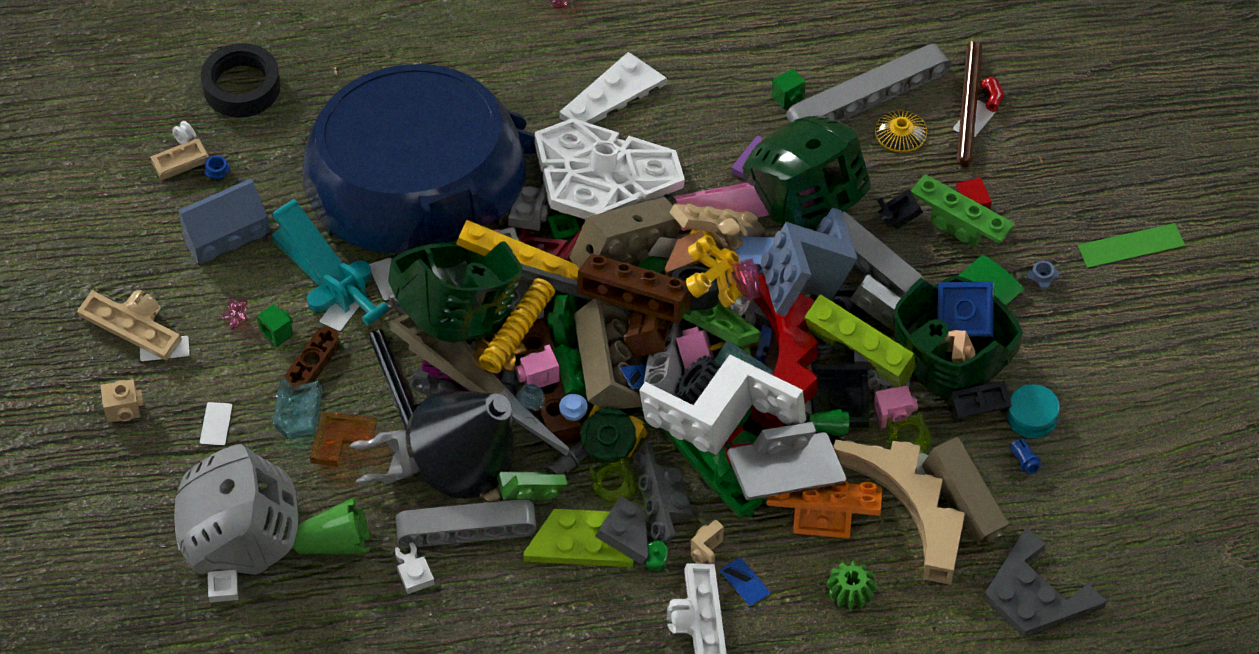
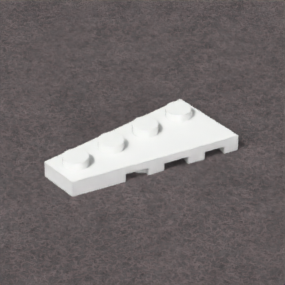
[560,52,667,124]

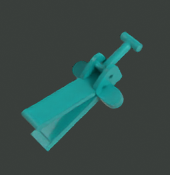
[271,199,390,326]

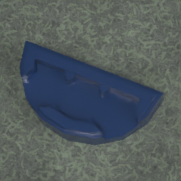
[753,324,773,370]

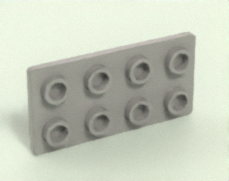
[727,422,846,500]

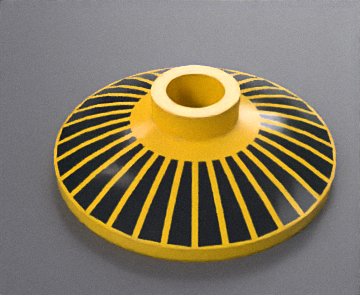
[875,110,927,153]

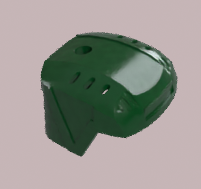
[742,115,871,228]
[388,241,523,343]
[894,275,1023,398]

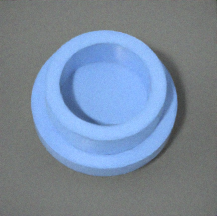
[559,394,587,421]

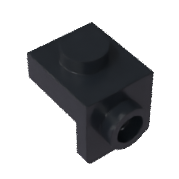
[877,189,923,229]

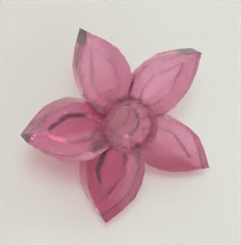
[221,298,248,330]

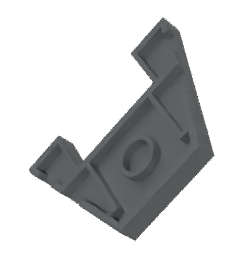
[984,527,1107,637]

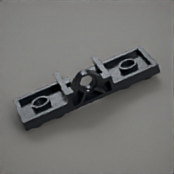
[810,286,869,428]

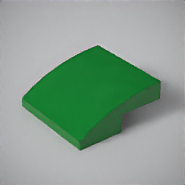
[958,254,1024,305]

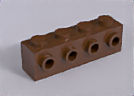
[577,253,692,323]

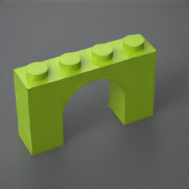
[805,294,916,388]

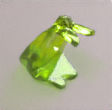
[887,412,932,454]
[590,458,637,502]

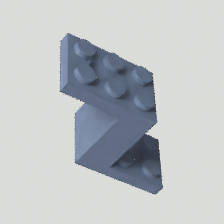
[761,208,858,316]

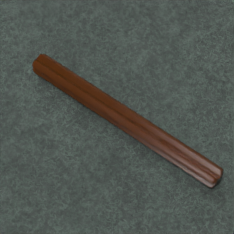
[957,41,982,167]

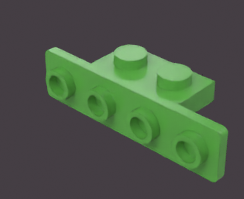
[911,175,1014,247]

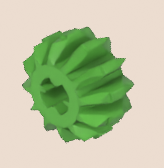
[827,560,877,611]

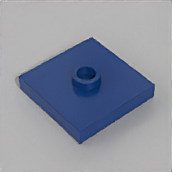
[937,282,994,338]

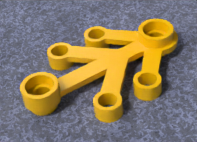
[686,235,746,307]

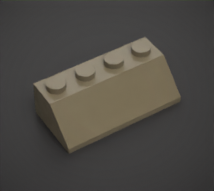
[574,298,644,409]

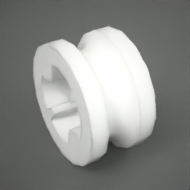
[172,121,197,144]

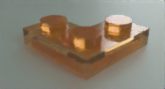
[310,411,377,467]

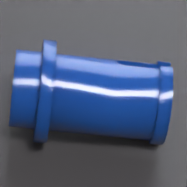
[1010,438,1041,475]

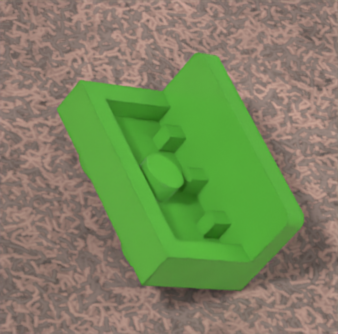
[497,472,567,500]

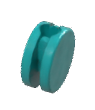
[1007,384,1060,438]

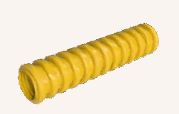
[479,278,555,373]

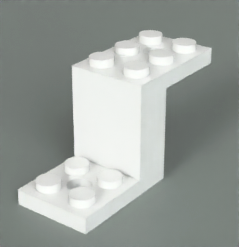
[639,355,806,455]

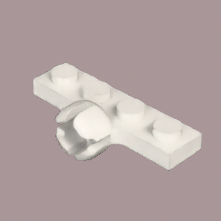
[667,563,727,654]

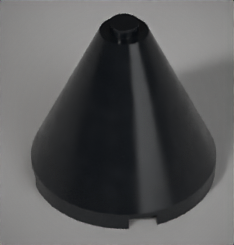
[406,391,513,499]

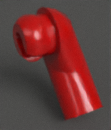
[981,76,1004,112]

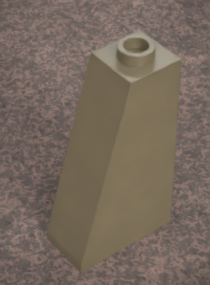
[921,436,1009,544]

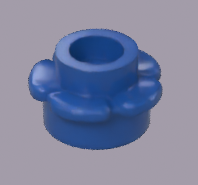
[204,155,230,180]

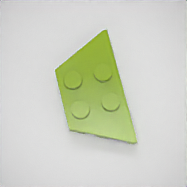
[523,509,634,567]

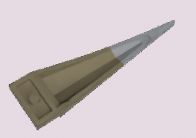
[389,314,569,456]

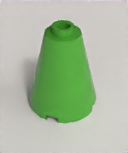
[291,498,370,555]

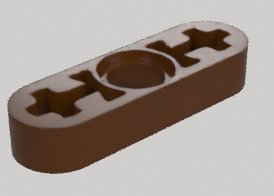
[285,327,339,395]

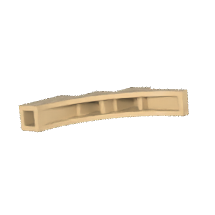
[834,439,965,585]

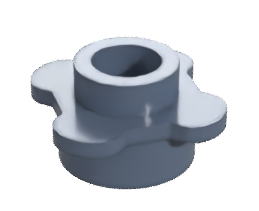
[1027,261,1059,289]

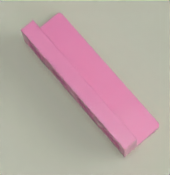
[672,183,769,231]

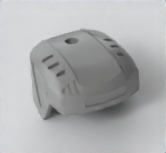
[174,444,298,575]

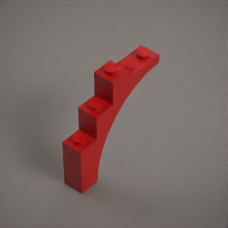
[742,268,818,429]

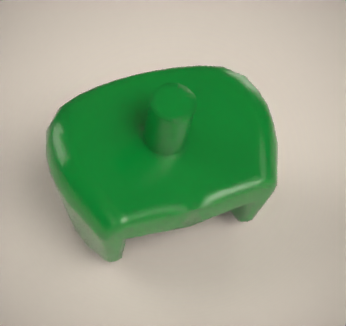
[646,541,668,572]

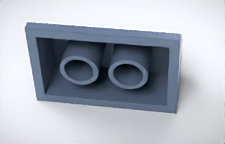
[178,178,270,265]

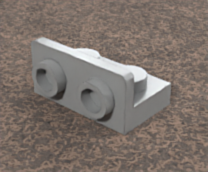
[508,183,549,231]
[850,275,901,331]

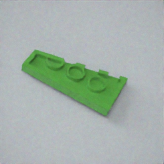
[683,301,761,347]

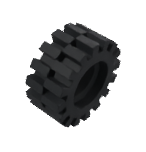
[675,355,721,405]

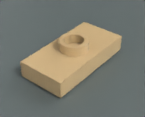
[150,138,209,181]

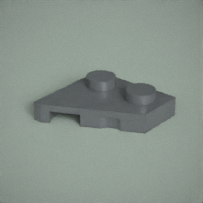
[595,495,648,565]

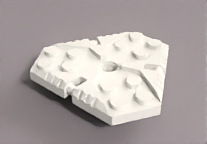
[534,118,685,220]

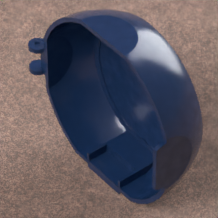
[302,64,536,254]

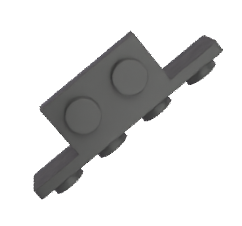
[632,442,693,545]

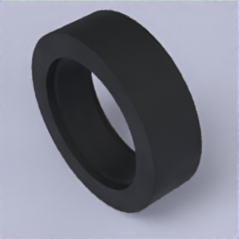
[201,43,280,117]

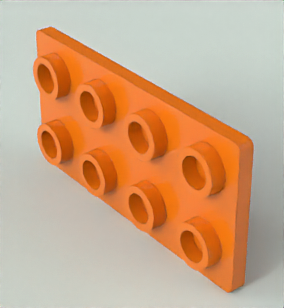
[767,481,882,539]

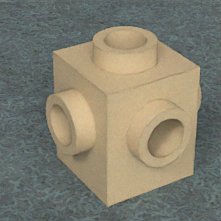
[100,379,144,423]

